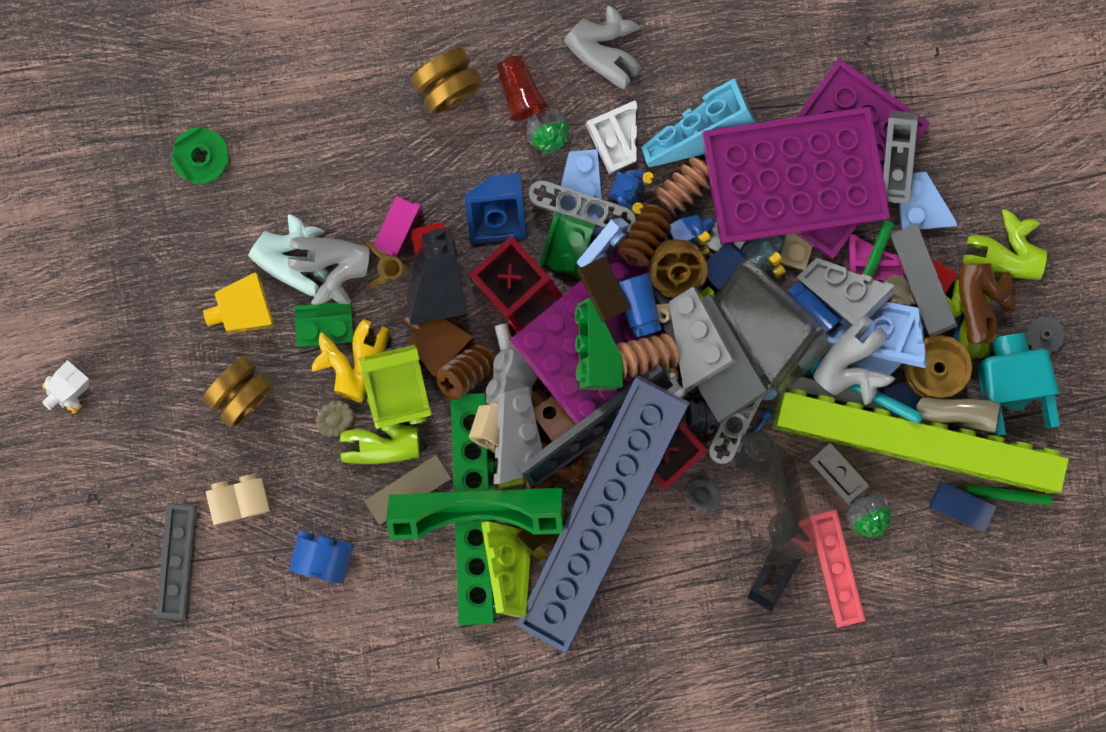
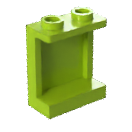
[358,345,432,431]

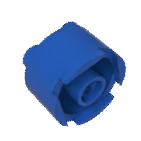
[289,530,355,584]

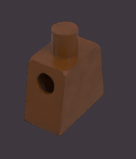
[403,315,473,378]
[531,388,576,443]

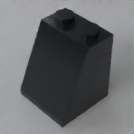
[407,228,467,325]

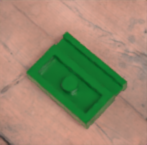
[539,212,595,278]
[294,302,354,348]

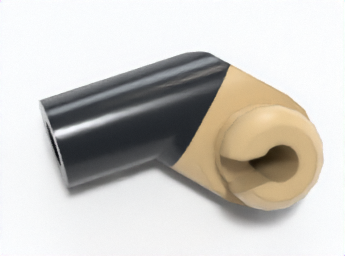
[652,284,672,323]

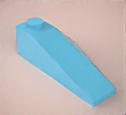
[641,78,757,167]

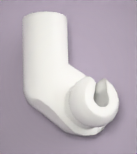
[495,323,519,352]

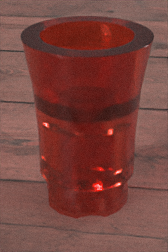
[496,55,548,121]

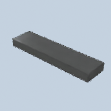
[891,224,958,337]
[156,503,197,620]

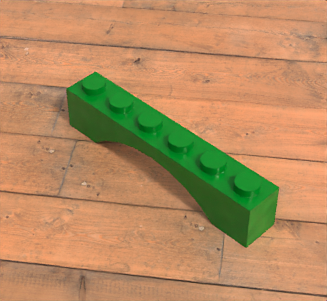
[386,488,564,540]

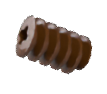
[618,204,672,269]
[436,344,494,400]

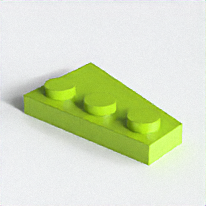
[481,521,531,617]

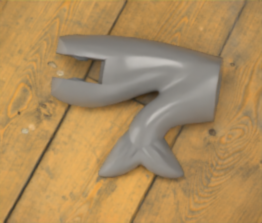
[564,6,641,89]
[288,237,369,305]
[814,315,895,405]

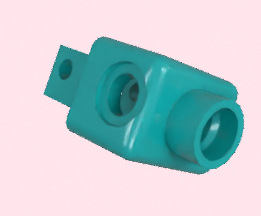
[978,333,1060,436]

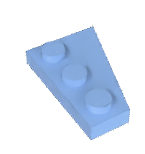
[552,149,603,235]

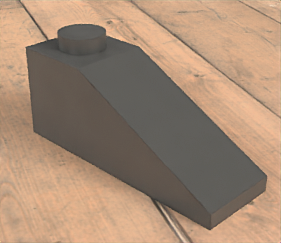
[883,111,919,204]

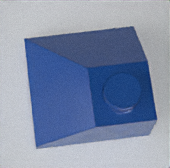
[464,173,526,244]

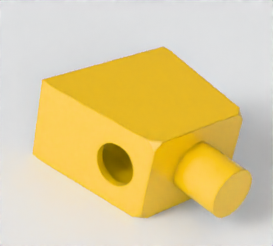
[203,273,275,333]

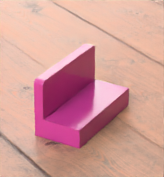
[374,196,422,259]

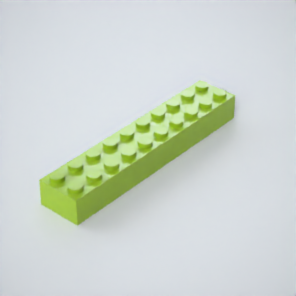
[772,388,1069,494]

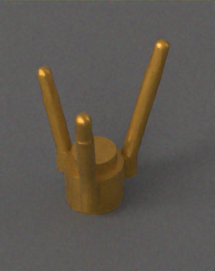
[364,241,408,291]

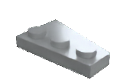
[797,258,897,326]
[669,287,736,392]
[494,387,542,484]

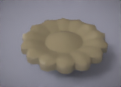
[883,274,917,306]
[315,401,354,437]

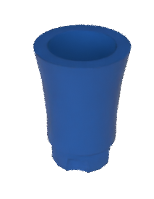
[618,273,661,338]
[780,282,843,346]

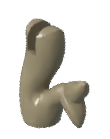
[917,397,1001,433]

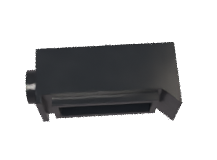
[744,536,806,612]

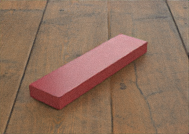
[808,510,866,628]

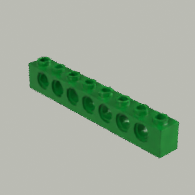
[451,394,499,625]

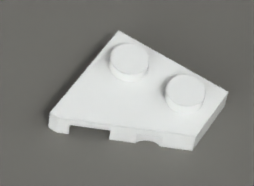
[585,101,637,175]

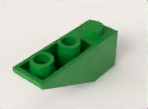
[575,298,623,391]

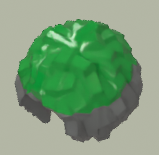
[526,107,570,153]
[846,492,892,537]

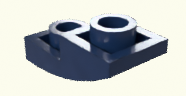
[929,481,997,532]

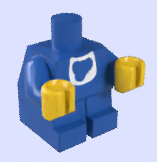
[608,170,654,215]
[666,215,715,257]

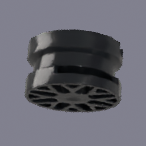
[685,395,715,435]

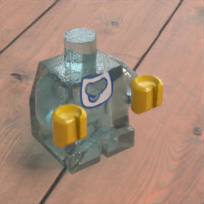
[741,236,785,284]

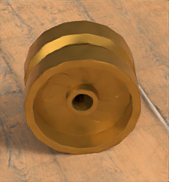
[410,47,484,115]
[904,335,972,400]
[201,356,275,429]

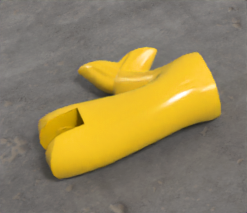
[312,319,390,403]

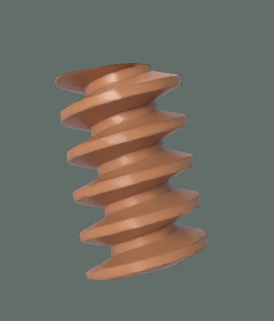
[655,157,711,218]
[616,334,679,380]

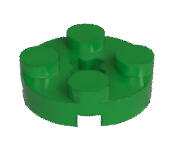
[172,128,230,185]

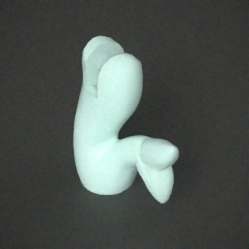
[248,214,330,297]

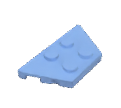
[821,302,927,368]

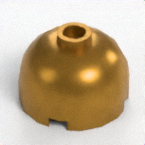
[649,239,708,298]

